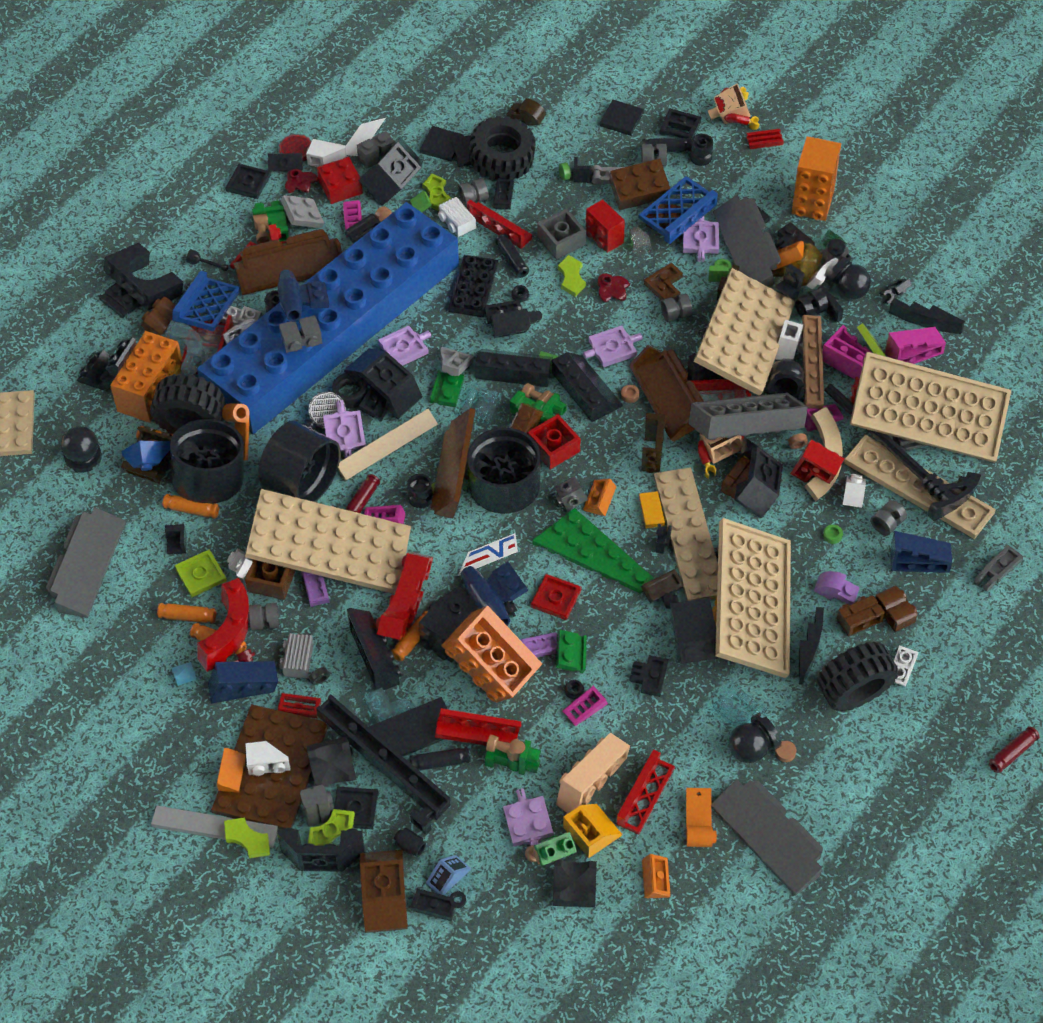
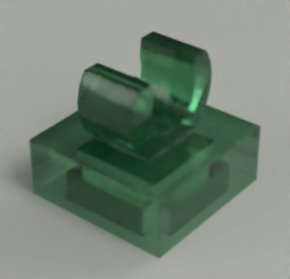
[823,229,847,248]

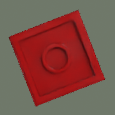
[530,574,582,621]

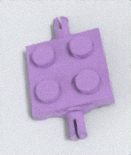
[683,216,719,262]
[378,326,431,366]
[583,326,643,367]
[323,400,366,459]
[503,788,554,846]

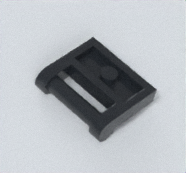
[659,108,702,139]

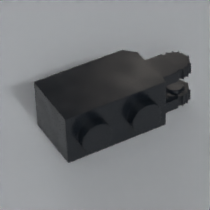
[490,306,542,338]

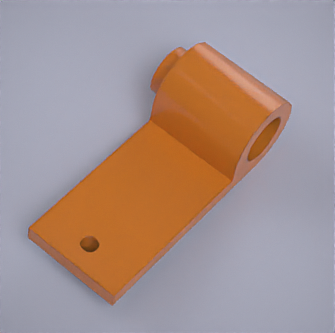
[222,403,250,461]
[686,788,717,847]

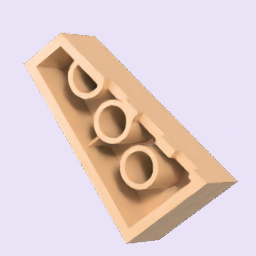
[556,733,630,813]

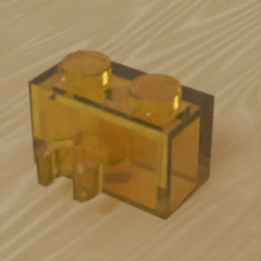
[785,243,823,286]

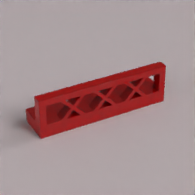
[467,200,532,249]
[435,708,521,746]
[617,749,675,835]

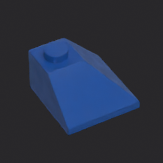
[121,441,170,471]

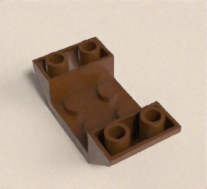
[360,850,408,933]

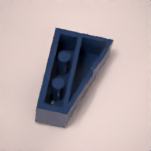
[890,531,952,573]
[208,661,278,704]

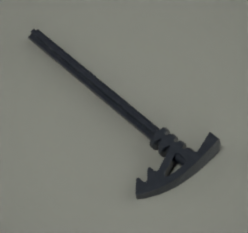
[824,383,981,521]

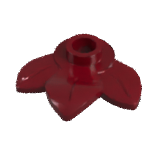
[285,169,319,194]
[597,273,630,303]
[233,649,255,662]

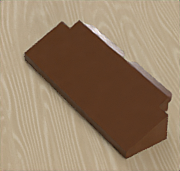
[234,229,342,295]
[629,345,704,441]
[430,408,476,519]

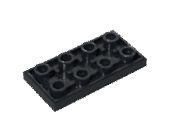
[448,255,499,318]
[369,697,452,757]

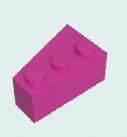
[822,325,872,379]
[885,327,946,364]

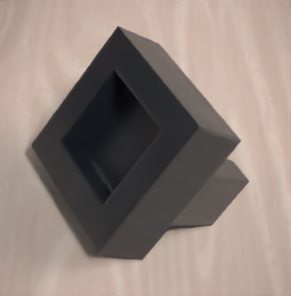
[409,806,434,835]

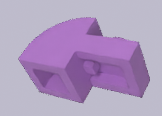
[814,571,860,605]

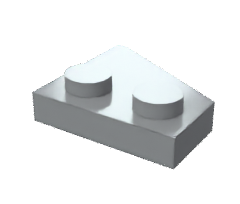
[440,347,474,376]

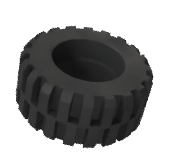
[469,116,536,181]
[150,374,226,434]
[817,641,898,712]

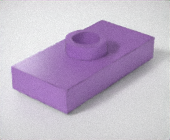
[302,571,330,607]
[520,632,557,657]

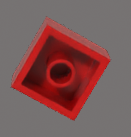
[317,157,363,204]
[585,199,625,253]
[528,414,581,470]

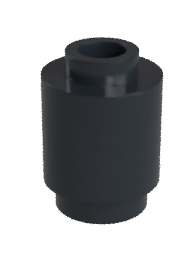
[394,828,426,857]

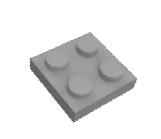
[281,195,324,228]

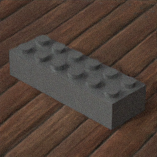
[689,393,808,440]

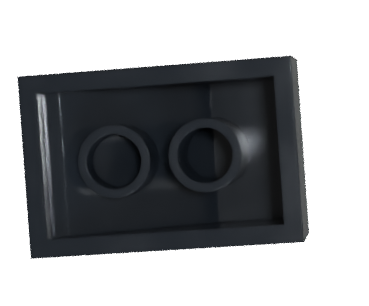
[670,598,720,664]

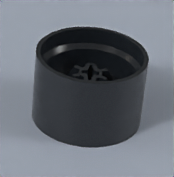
[170,419,244,504]
[258,420,341,502]
[467,427,540,514]

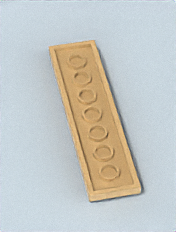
[844,435,996,539]
[654,467,718,601]

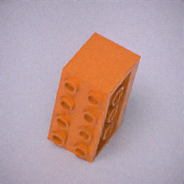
[792,136,842,221]
[110,331,182,423]
[441,606,542,703]

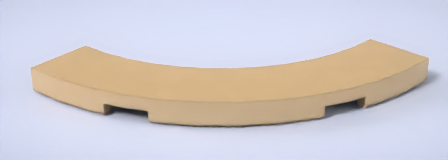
[804,407,843,502]

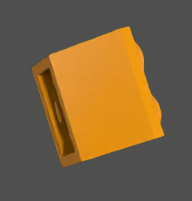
[563,804,622,858]

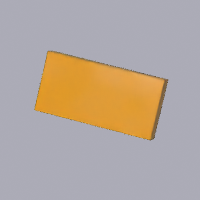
[639,491,665,529]

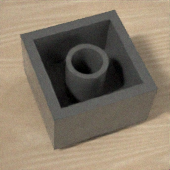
[537,209,586,259]

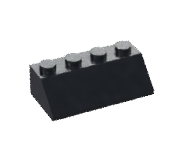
[475,349,553,387]
[552,352,623,422]
[347,608,401,693]

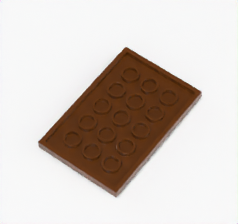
[211,704,329,830]

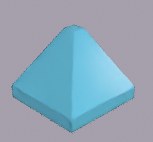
[172,662,197,686]

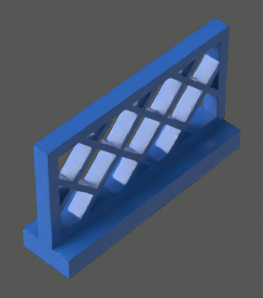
[638,176,718,244]
[172,271,240,331]

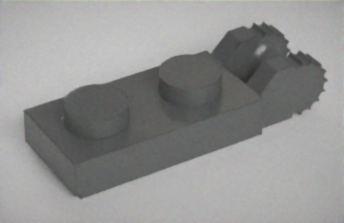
[974,545,1024,592]

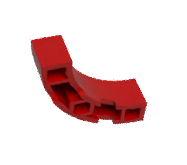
[376,552,433,640]
[197,578,249,672]

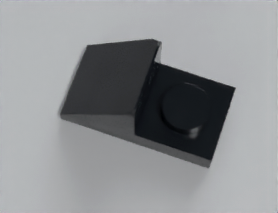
[775,264,805,301]

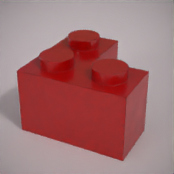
[790,440,845,484]

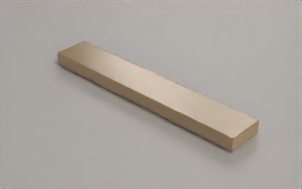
[338,409,438,481]

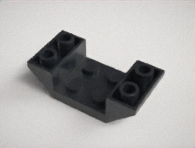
[358,136,423,206]
[77,337,136,390]
[344,348,423,419]
[734,437,783,518]
[277,828,365,872]

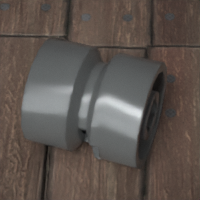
[641,144,667,166]
[458,178,489,206]
[661,293,693,322]
[871,500,907,536]
[249,603,279,631]

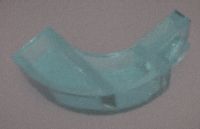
[165,321,205,376]

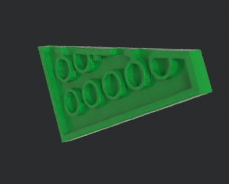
[532,508,655,594]

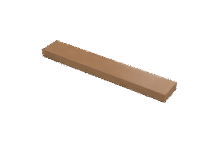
[802,315,824,409]

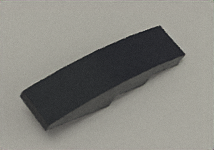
[889,298,965,334]
[799,607,824,685]

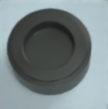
[309,667,330,685]

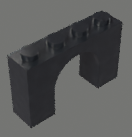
[103,242,183,310]

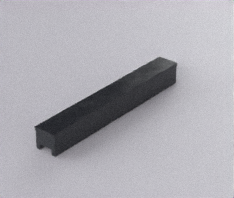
[316,694,451,820]

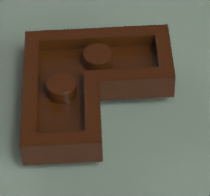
[644,262,683,300]

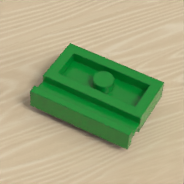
[430,370,464,407]
[556,630,587,673]

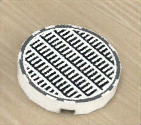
[309,392,346,429]

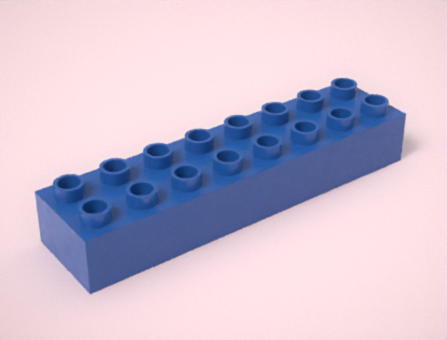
[197,202,459,435]

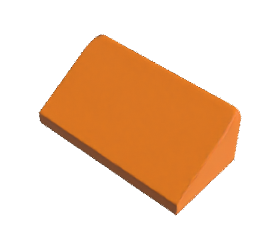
[774,241,804,270]
[583,479,616,516]
[217,748,246,793]
[642,854,670,898]

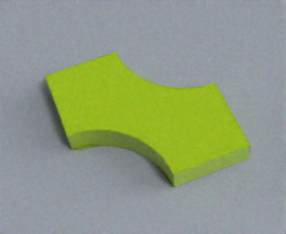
[422,174,451,211]
[558,255,586,297]
[308,809,355,846]
[224,817,270,858]

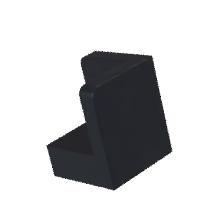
[574,157,591,183]
[165,524,187,555]

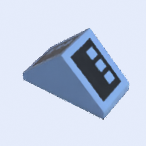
[426,855,471,895]

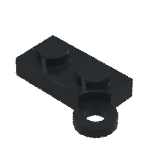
[411,888,466,921]

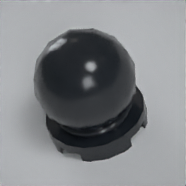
[824,254,871,299]
[767,358,805,400]
[61,426,102,473]
[728,712,782,763]

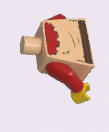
[708,84,760,130]
[698,433,748,479]

